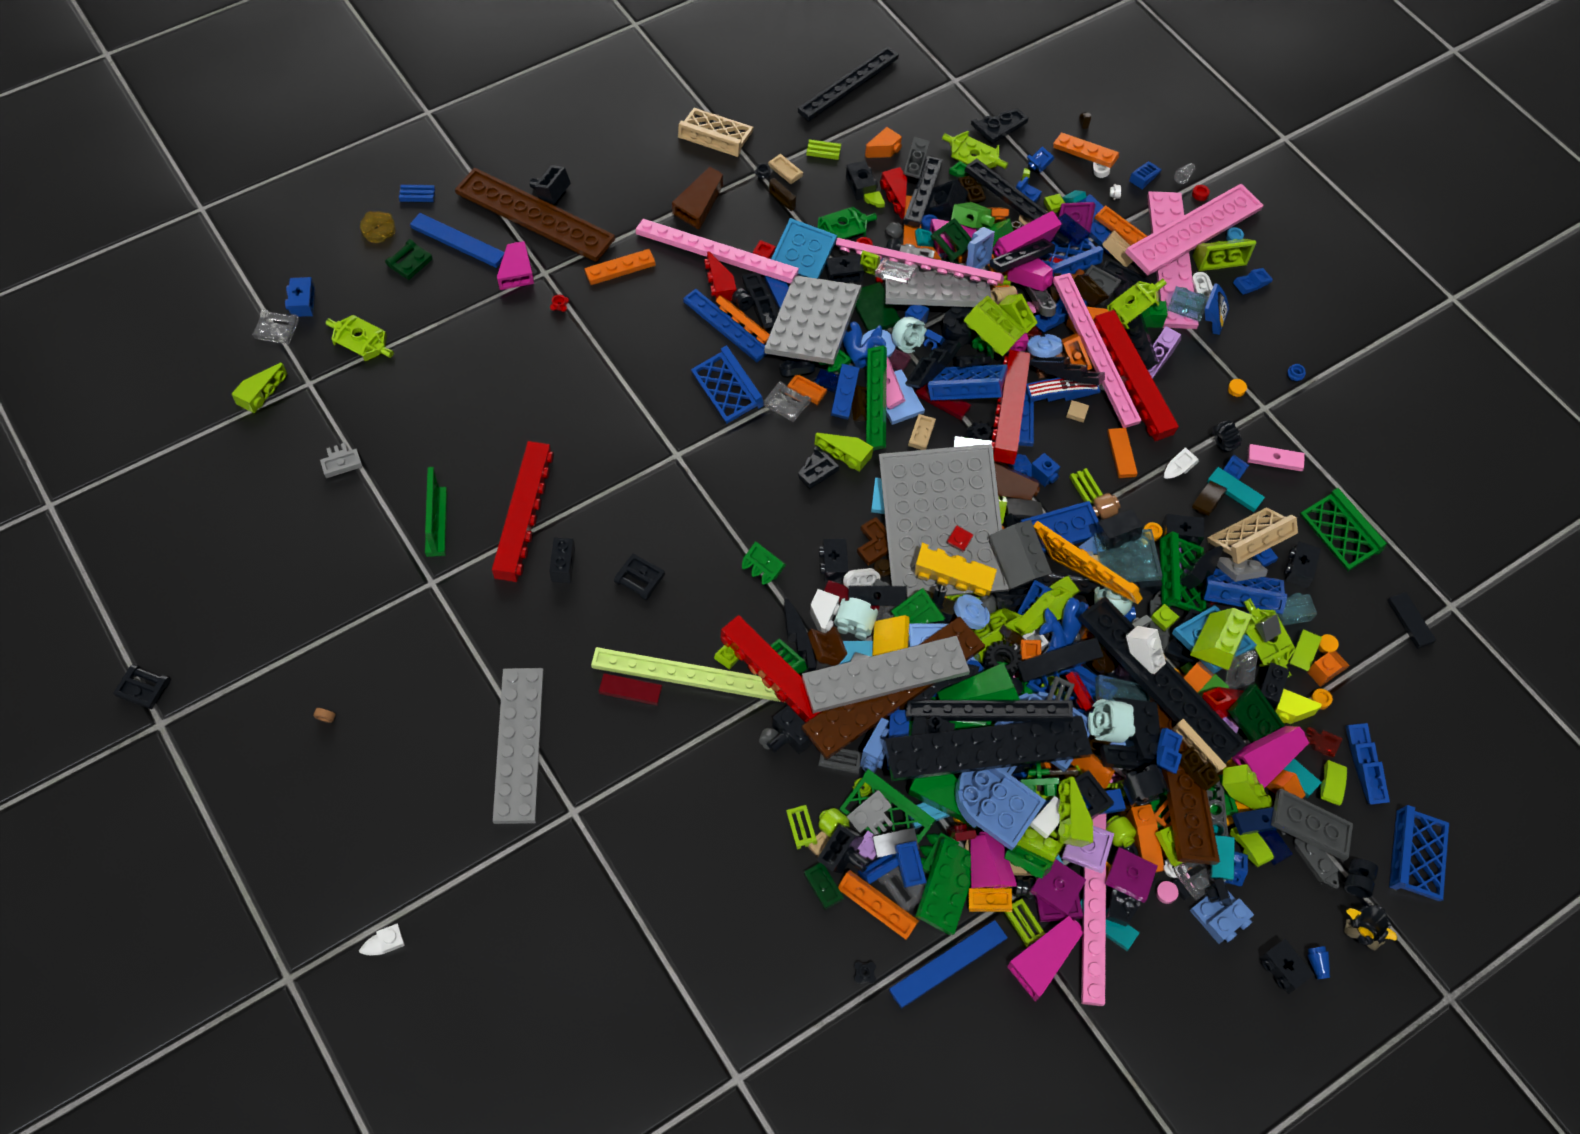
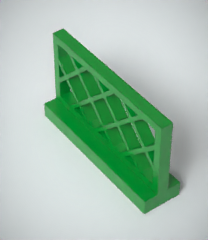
[425,467,448,557]
[1300,488,1387,571]
[1160,531,1206,612]
[839,769,936,844]

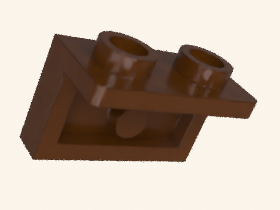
[808,626,847,666]

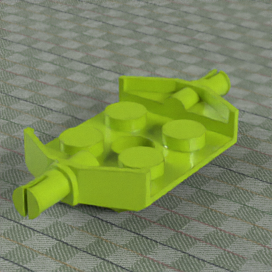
[942,131,1008,169]
[1107,278,1167,329]
[326,315,394,361]
[1243,598,1296,678]

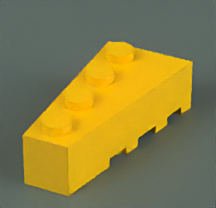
[915,542,997,597]

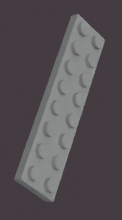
[802,636,970,713]
[493,668,544,824]

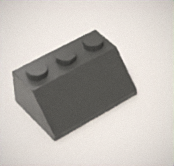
[989,520,1052,590]

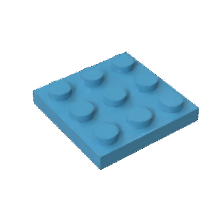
[771,218,837,279]
[1172,605,1257,674]

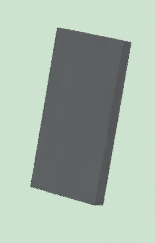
[1271,788,1353,861]

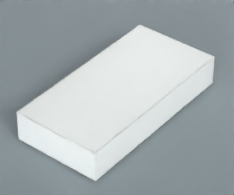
[1029,796,1060,839]

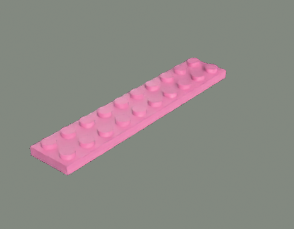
[1125,184,1264,275]
[1147,191,1199,329]

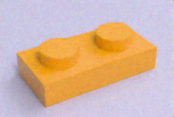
[969,888,1012,912]

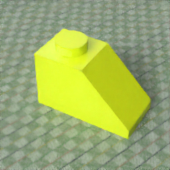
[1274,689,1322,724]

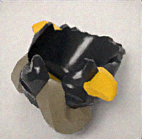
[1344,904,1397,951]

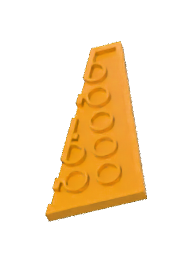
[1033,521,1143,604]

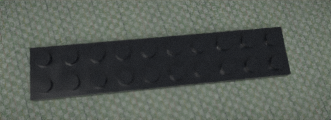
[1078,596,1247,764]
[883,716,1093,781]

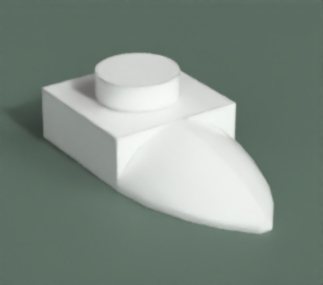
[1164,448,1199,479]
[359,924,405,956]

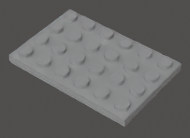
[885,262,991,307]
[764,276,861,364]

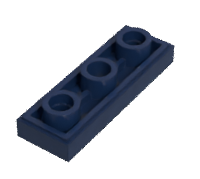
[1232,807,1278,835]

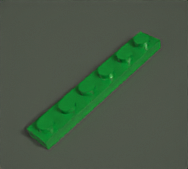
[866,345,887,450]

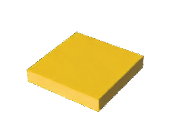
[873,615,909,656]

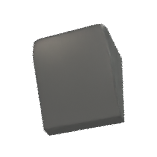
[1255,614,1281,642]

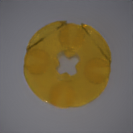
[360,211,396,243]

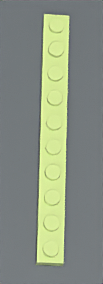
[591,647,786,703]

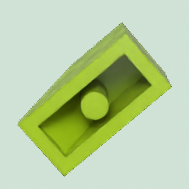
[998,294,1038,333]

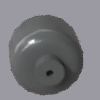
[885,222,903,239]
[980,595,998,614]
[759,728,779,749]

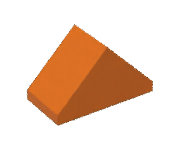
[1184,661,1215,693]
[1266,770,1305,798]

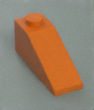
[1126,804,1164,873]

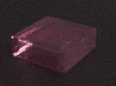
[889,349,911,371]

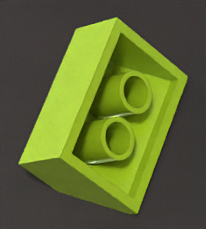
[1193,239,1256,271]
[964,295,1026,356]
[970,608,1025,663]
[1190,608,1252,670]

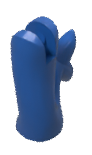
[843,321,886,368]
[1039,598,1089,649]

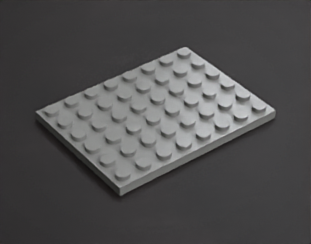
[879,444,1009,598]

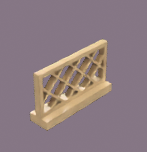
[678,108,753,157]
[1207,507,1298,564]

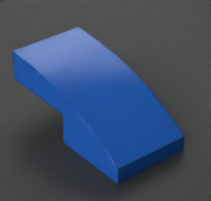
[1233,268,1273,295]
[1157,728,1183,774]

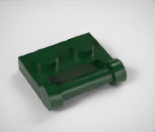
[930,218,972,263]
[385,239,433,280]

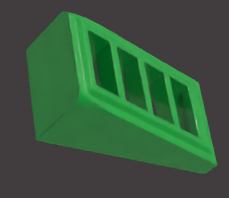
[770,638,807,675]

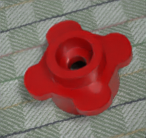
[550,294,569,312]

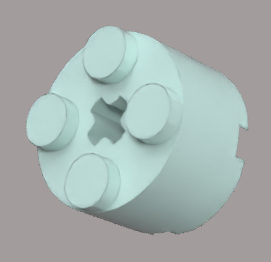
[834,598,879,640]
[1088,699,1135,743]

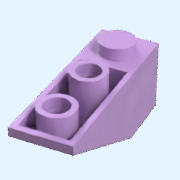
[1148,326,1181,379]

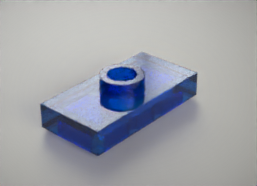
[1058,213,1090,245]
[815,369,839,393]
[1258,830,1292,865]

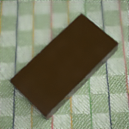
[769,178,796,211]

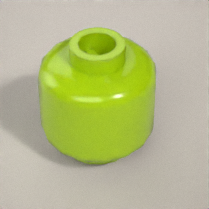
[819,808,850,838]
[1106,815,1136,848]

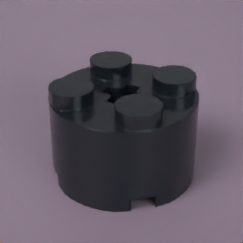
[942,306,977,347]
[1121,764,1170,807]

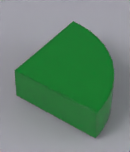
[949,161,969,177]

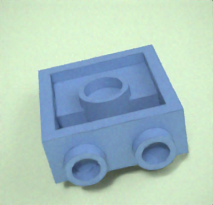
[966,227,995,269]
[860,717,890,773]
[1190,891,1254,944]

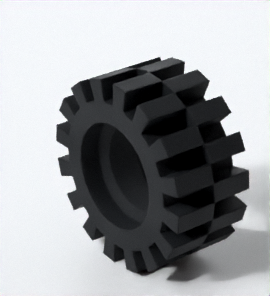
[983,641,1022,677]

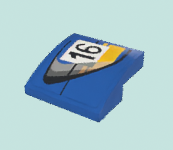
[1205,284,1229,335]

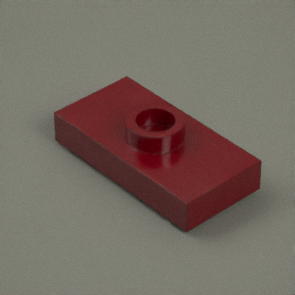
[946,823,977,841]

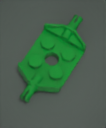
[818,207,877,239]

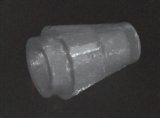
[1174,163,1196,184]

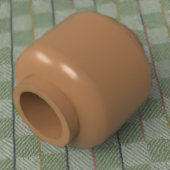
[1093,493,1121,520]

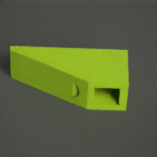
[232,363,287,413]
[815,433,873,472]
[1014,586,1072,634]
[1223,764,1272,810]
[1058,776,1093,847]

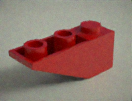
[880,167,907,219]
[704,251,737,303]
[1202,687,1244,718]

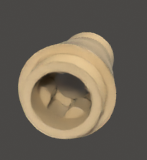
[990,286,1017,304]

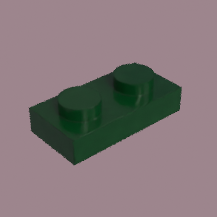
[804,863,844,910]

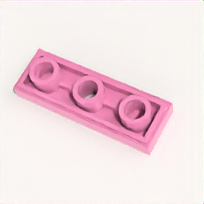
[886,357,906,410]
[1247,444,1304,471]

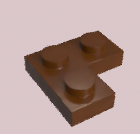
[857,517,888,566]

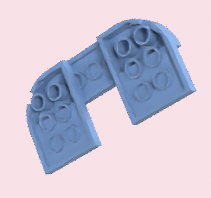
[955,692,1091,851]

